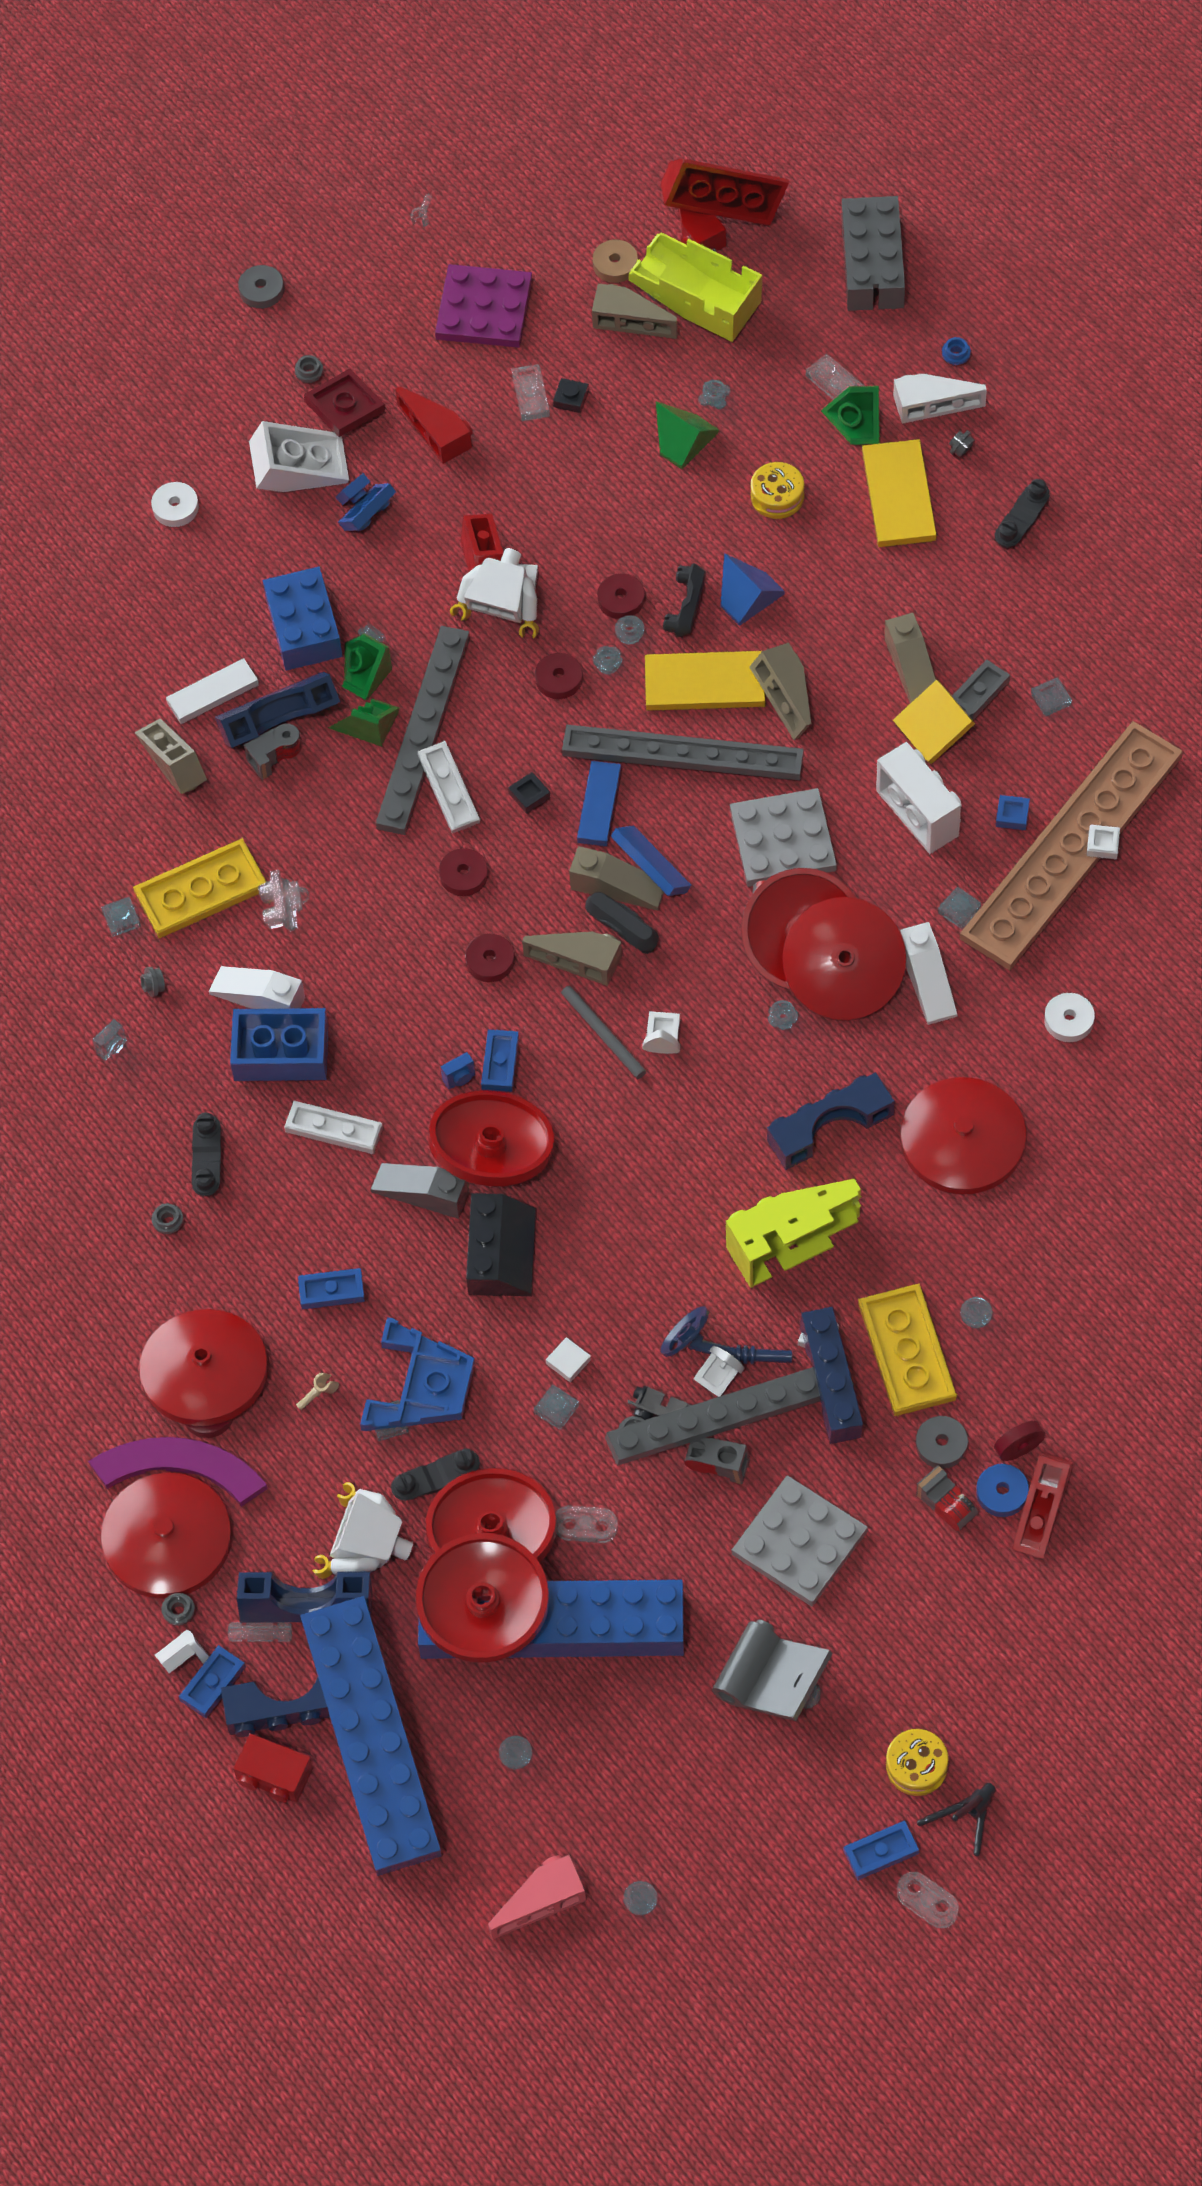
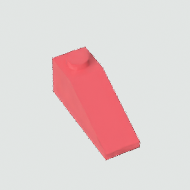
[488,1855,586,1940]

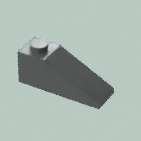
[371,1163,470,1219]

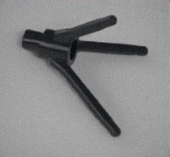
[917,1783,996,1857]

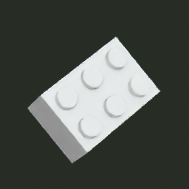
[876,742,962,854]

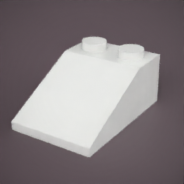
[249,421,349,492]

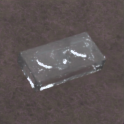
[806,353,865,400]
[511,364,550,421]

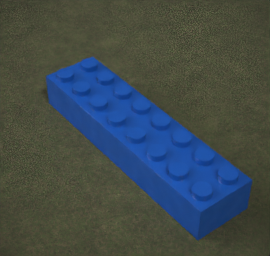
[418,1580,684,1659]
[300,1596,441,1876]

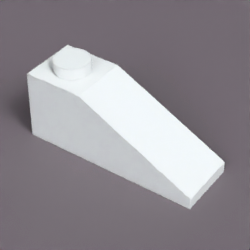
[893,374,987,424]
[900,922,957,1025]
[209,966,305,1009]

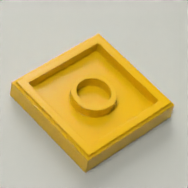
[893,680,975,764]

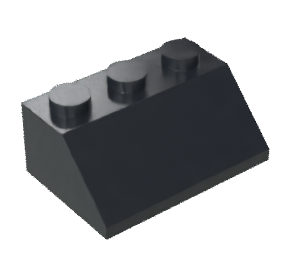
[466,1193,536,1297]

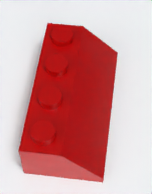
[661,158,789,226]

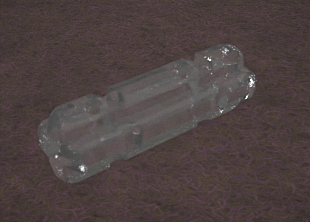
[228,1622,292,1642]

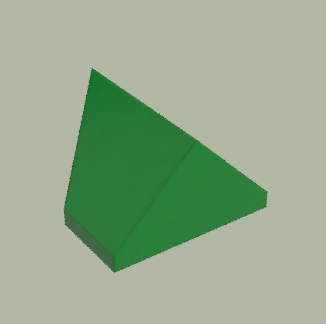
[821,385,879,445]
[656,401,719,470]
[342,633,392,700]
[328,699,400,747]

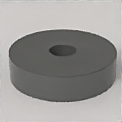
[238,265,284,309]
[916,1416,968,1469]

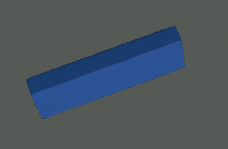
[577,761,621,846]
[611,825,692,896]

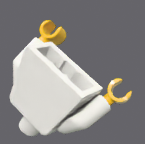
[450,548,539,639]
[312,1482,413,1579]

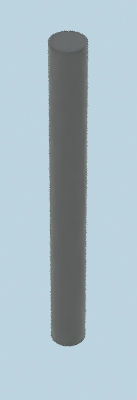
[561,985,646,1079]

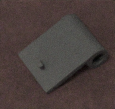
[712,1619,833,1721]

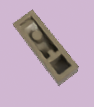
[592,284,678,339]
[884,613,936,704]
[750,643,811,740]
[135,718,207,794]
[569,846,664,911]
[522,931,622,986]

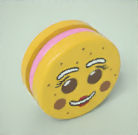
[751,462,804,519]
[886,1729,948,1796]

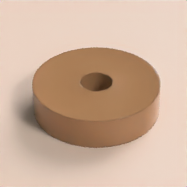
[593,239,638,283]

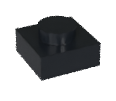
[553,378,589,413]
[508,772,551,814]

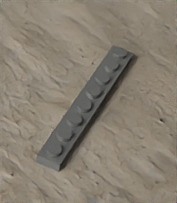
[376,626,470,835]
[562,725,804,780]
[605,1367,854,1466]

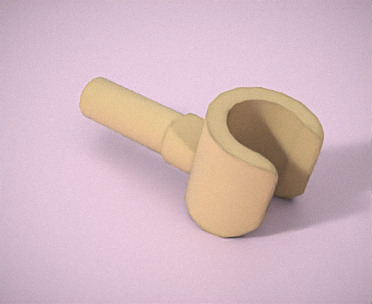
[296,1373,339,1410]

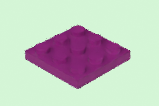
[435,264,532,348]

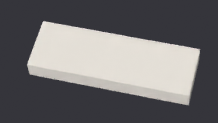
[166,658,259,724]
[418,741,480,834]
[284,1101,383,1154]

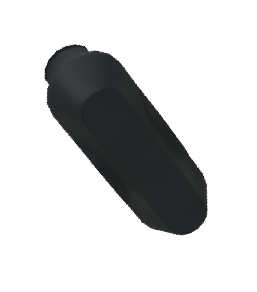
[995,479,1050,549]
[663,563,706,638]
[585,892,659,954]
[192,1112,221,1196]
[391,1448,480,1501]

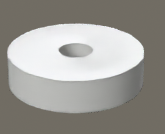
[151,482,199,527]
[1044,993,1094,1042]

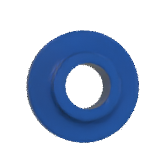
[942,337,971,365]

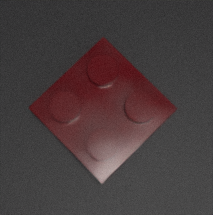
[304,369,385,437]

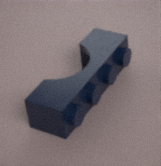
[215,672,340,748]
[767,1072,895,1170]
[800,1307,863,1444]
[237,1572,373,1623]
[221,1677,330,1737]

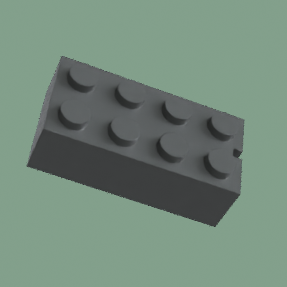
[841,196,905,311]

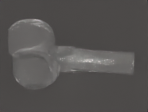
[410,194,432,227]

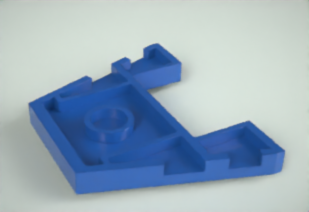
[360,1317,475,1431]

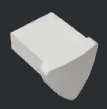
[642,1011,680,1054]
[693,1346,745,1397]
[155,1630,209,1673]

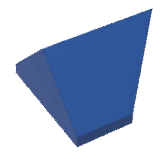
[721,553,785,626]

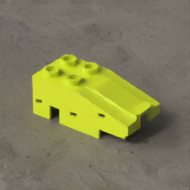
[629,232,762,342]
[726,1179,862,1288]

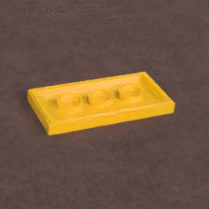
[862,439,936,547]
[645,651,765,710]
[133,838,269,939]
[858,1283,957,1416]

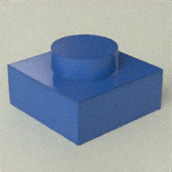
[336,473,371,506]
[996,795,1030,830]
[440,1052,475,1090]

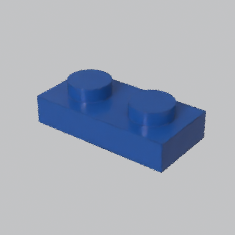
[338,483,396,531]
[481,1029,519,1092]
[298,1268,365,1309]
[178,1645,246,1718]
[843,1820,919,1881]

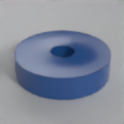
[976,1464,1029,1517]

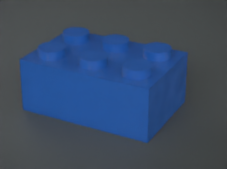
[262,566,343,671]
[230,1008,329,1081]

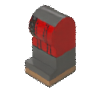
[244,724,301,780]
[684,1438,750,1484]
[916,1465,978,1531]

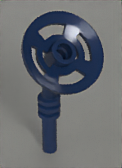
[660,1306,792,1365]

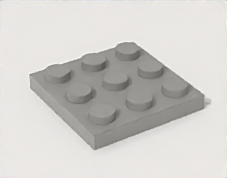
[730,788,837,887]
[731,1475,868,1607]

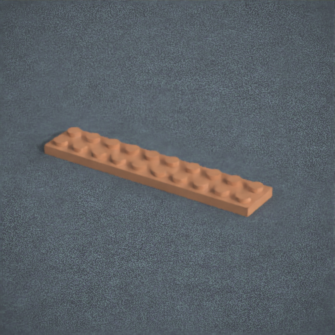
[960,721,1183,970]

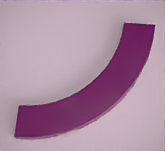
[88,1437,268,1507]

